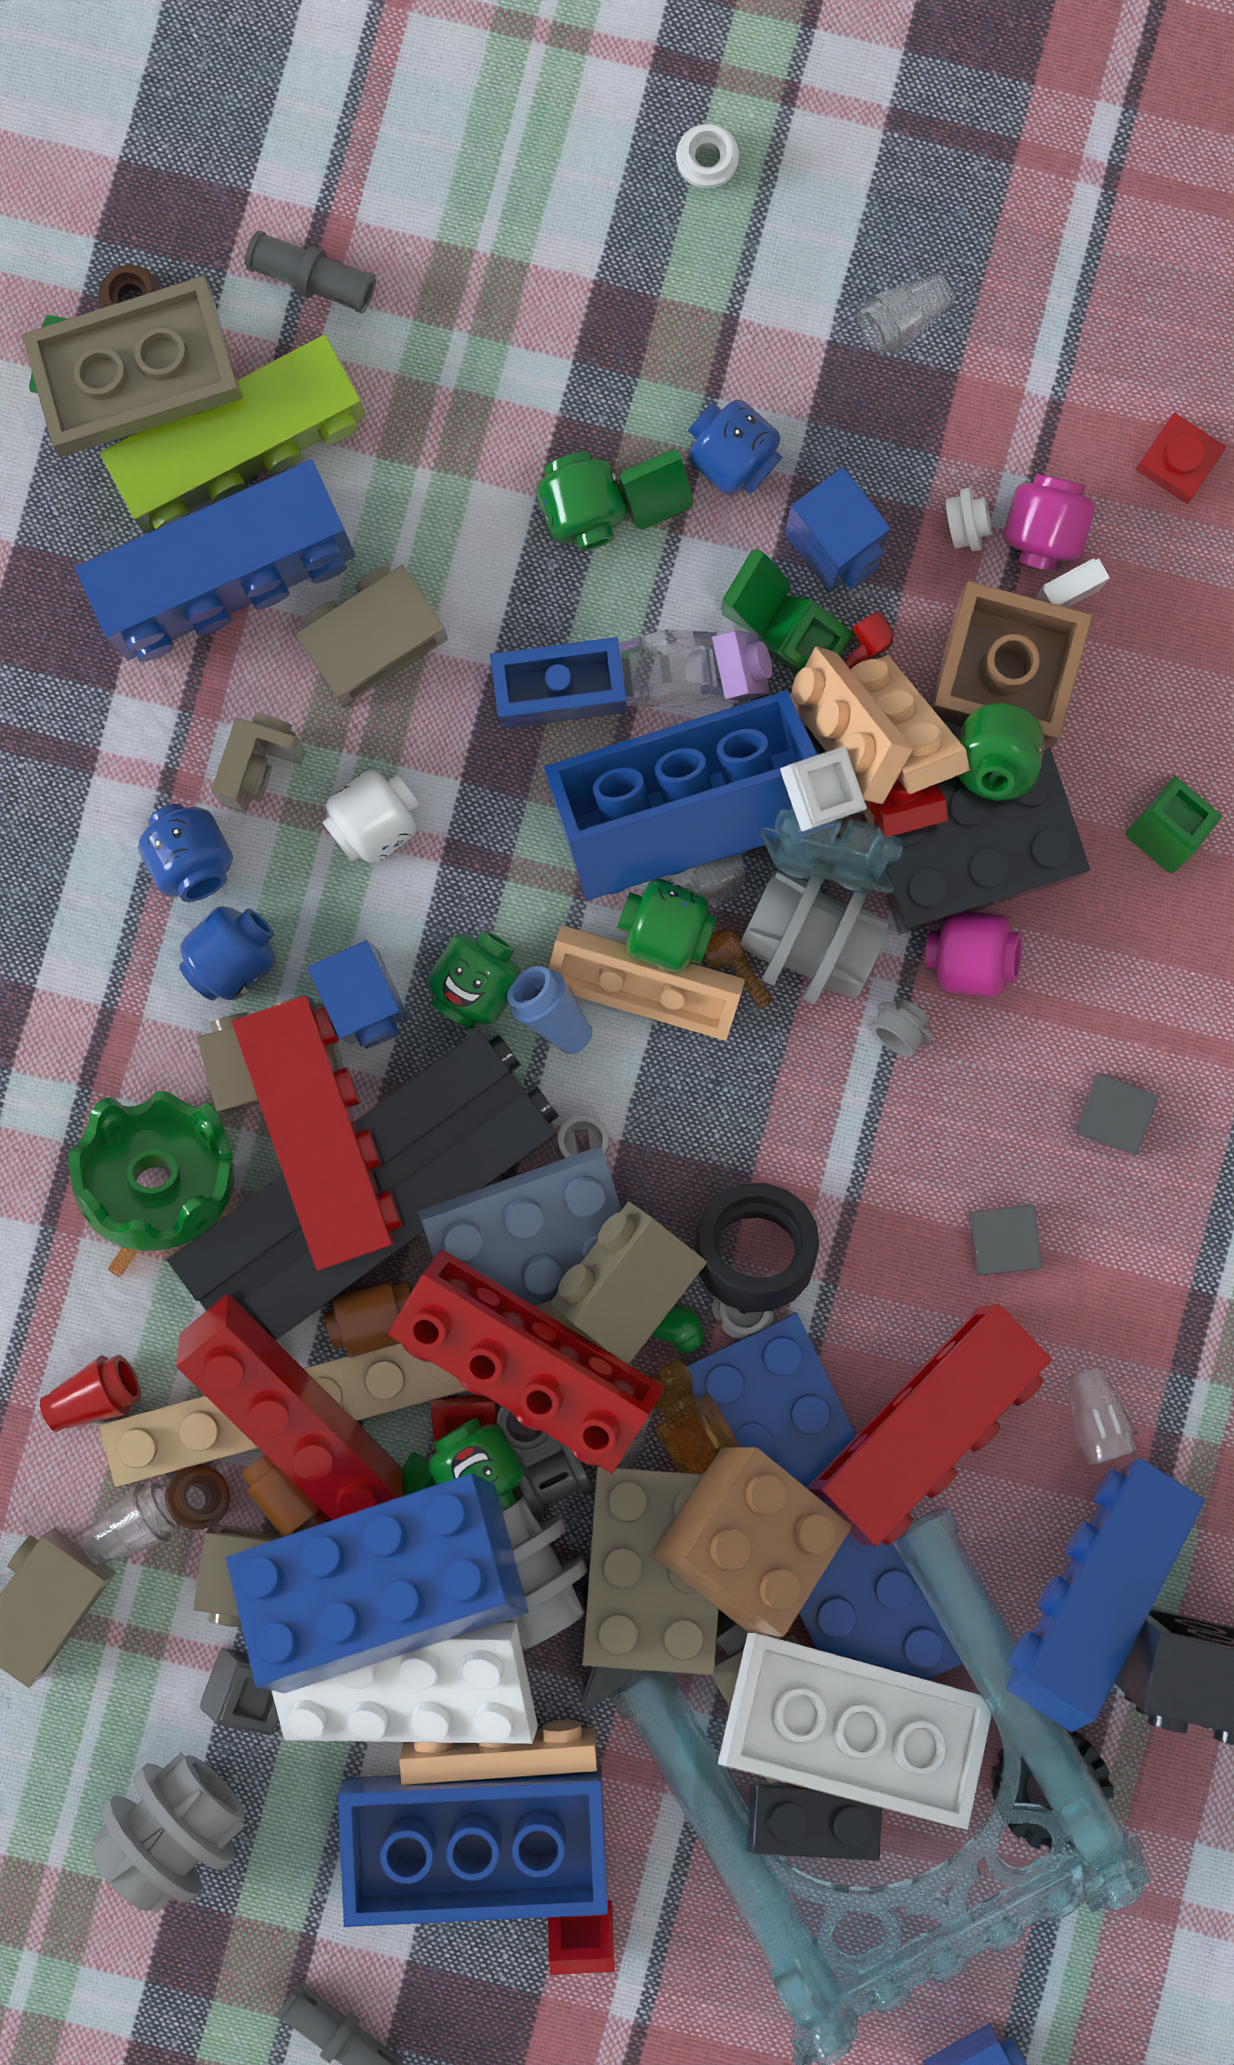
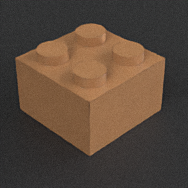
[930,581,1093,749]
[652,1447,852,1637]

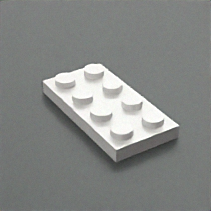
[272,1623,538,1744]
[718,1633,995,1830]

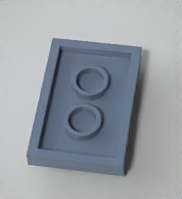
[417,1146,622,1305]

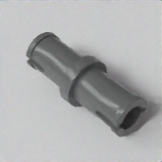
[244,230,376,314]
[275,1981,404,2065]

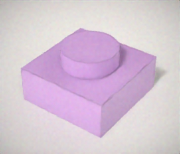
[712,630,772,700]

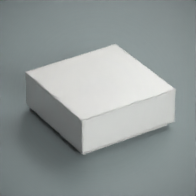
[1036,558,1110,608]
[780,746,867,832]

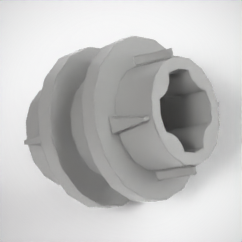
[739,865,891,1005]
[499,1496,588,1651]
[91,1752,246,1914]

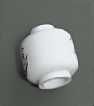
[322,770,420,864]

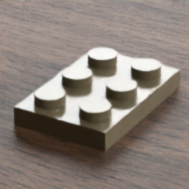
[22,275,243,457]
[582,1467,718,1675]

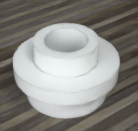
[676,124,739,189]
[946,487,992,552]

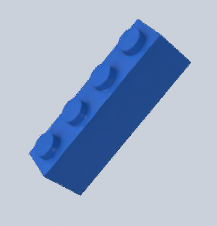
[1004,1458,1205,1732]

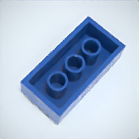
[74,459,356,662]
[544,690,834,901]
[226,1473,529,1693]
[338,1765,608,1927]

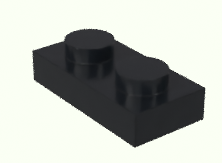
[747,1784,882,1861]

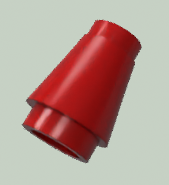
[39,1355,141,1432]

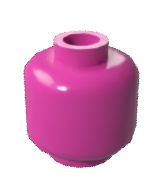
[1003,473,1095,572]
[925,912,1022,997]

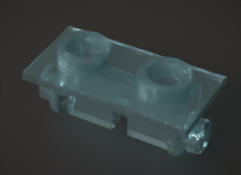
[760,807,903,894]

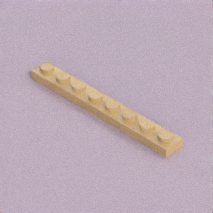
[99,1300,609,1487]

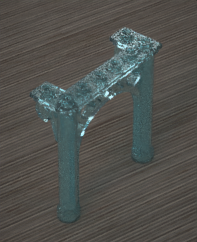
[610,1507,1152,2065]

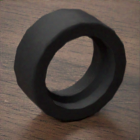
[695,1183,819,1313]

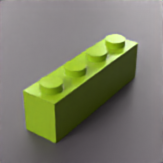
[99,334,366,533]

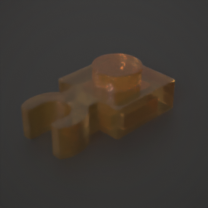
[649,1359,740,1474]

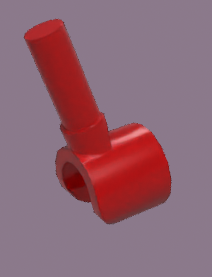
[844,612,894,669]

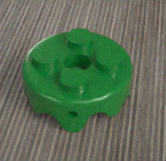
[69,1091,234,1251]

